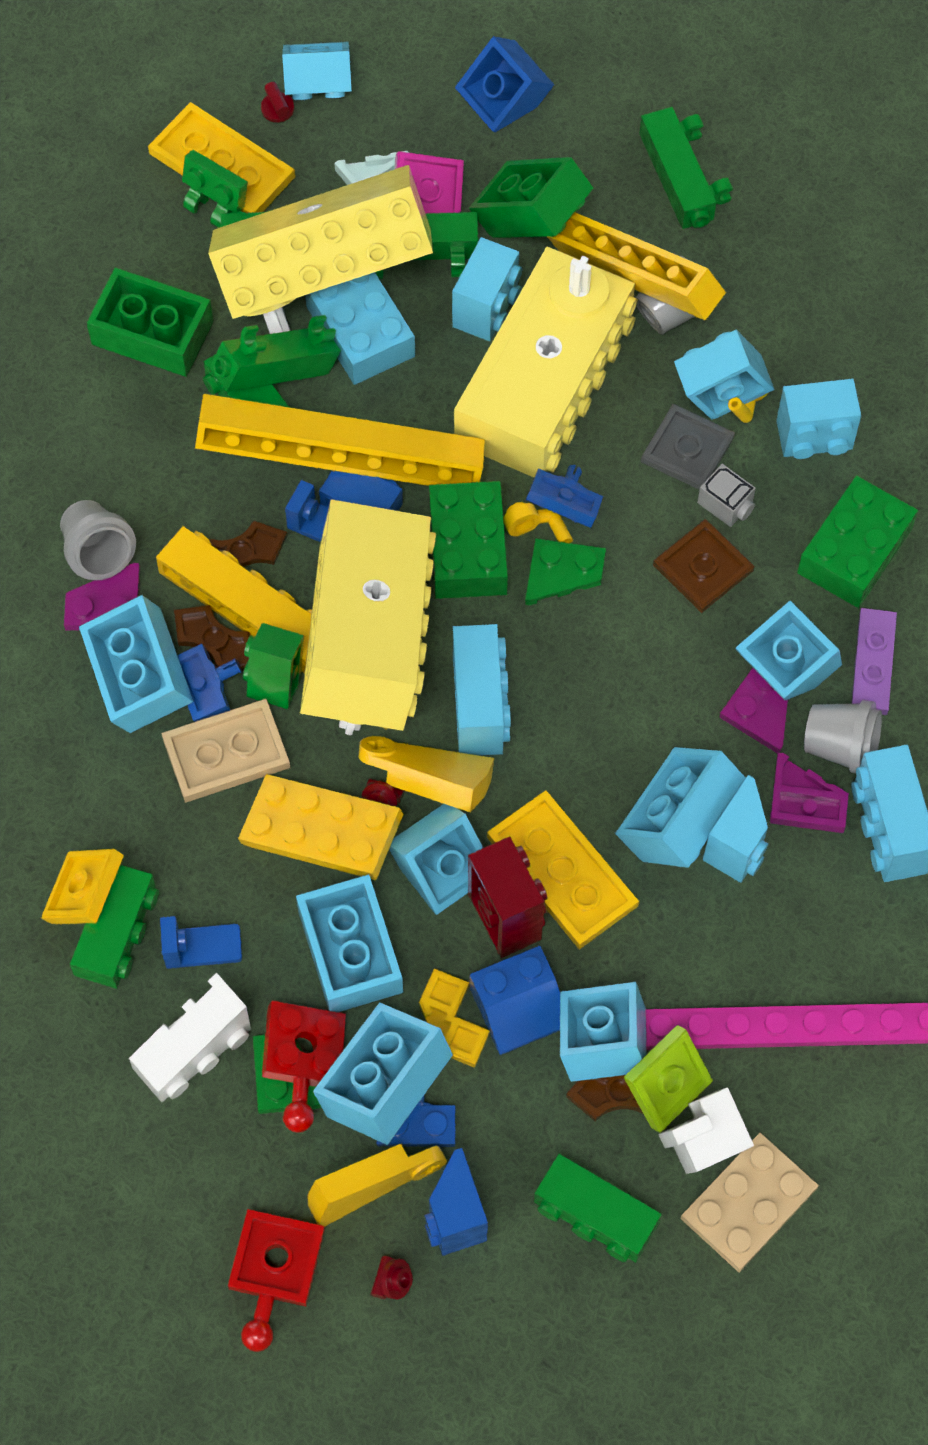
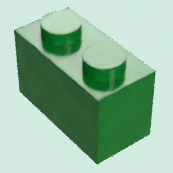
[243,623,304,709]

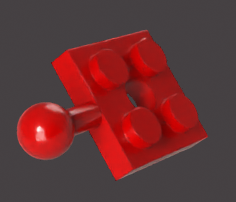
[262,1001,346,1133]
[228,1209,325,1352]

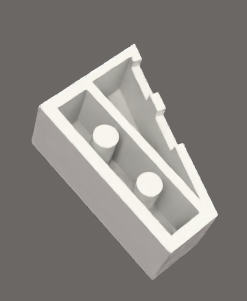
[129,973,251,1102]

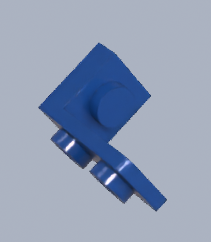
[285,480,329,542]
[160,916,242,969]

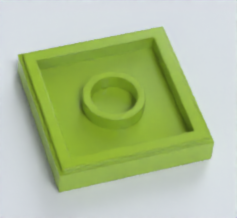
[624,1025,713,1133]

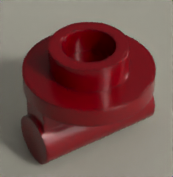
[261,82,294,123]
[362,778,405,807]
[370,1256,413,1300]

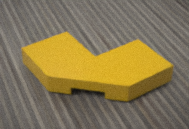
[419,969,490,1068]

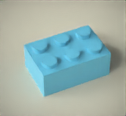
[305,272,415,385]
[79,595,193,733]
[453,624,511,755]
[851,745,928,882]
[615,747,746,868]
[296,875,403,1012]
[313,1002,453,1145]

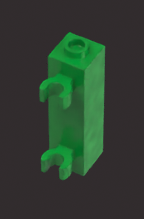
[639,107,733,229]
[375,212,478,279]
[210,315,341,392]

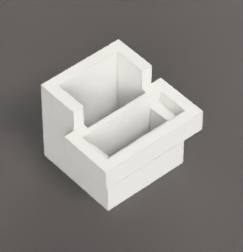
[658,1087,754,1174]

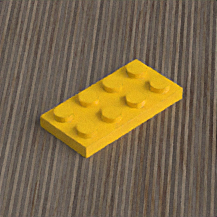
[148,102,295,213]
[238,774,403,880]
[487,790,639,950]

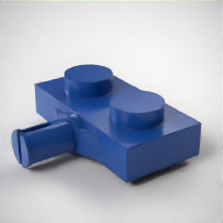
[526,465,603,528]
[177,644,242,722]
[377,1096,455,1147]

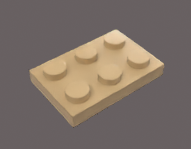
[161,699,290,803]
[681,1133,819,1273]

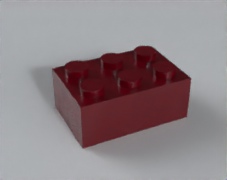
[468,836,548,958]

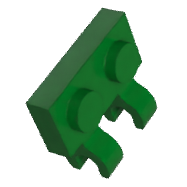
[182,150,248,228]

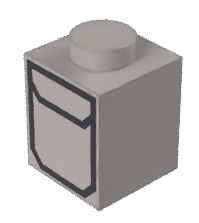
[697,464,756,527]

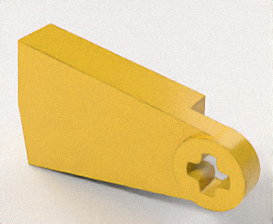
[358,736,494,812]
[307,1144,447,1227]

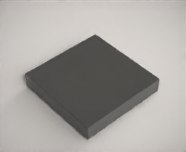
[641,404,735,490]

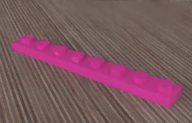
[646,1003,928,1050]

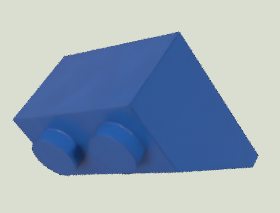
[455,36,554,132]
[469,946,560,1055]
[424,1148,488,1256]

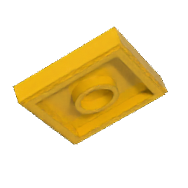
[42,849,124,924]

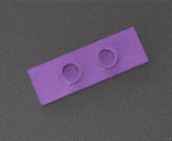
[851,608,897,715]

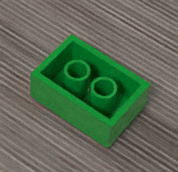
[469,157,593,238]
[87,268,214,377]
[797,475,918,609]
[429,481,508,599]

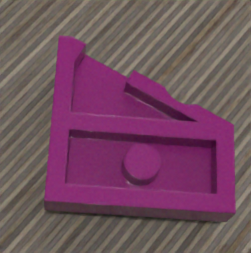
[64,563,140,631]
[719,668,788,754]
[769,753,849,833]

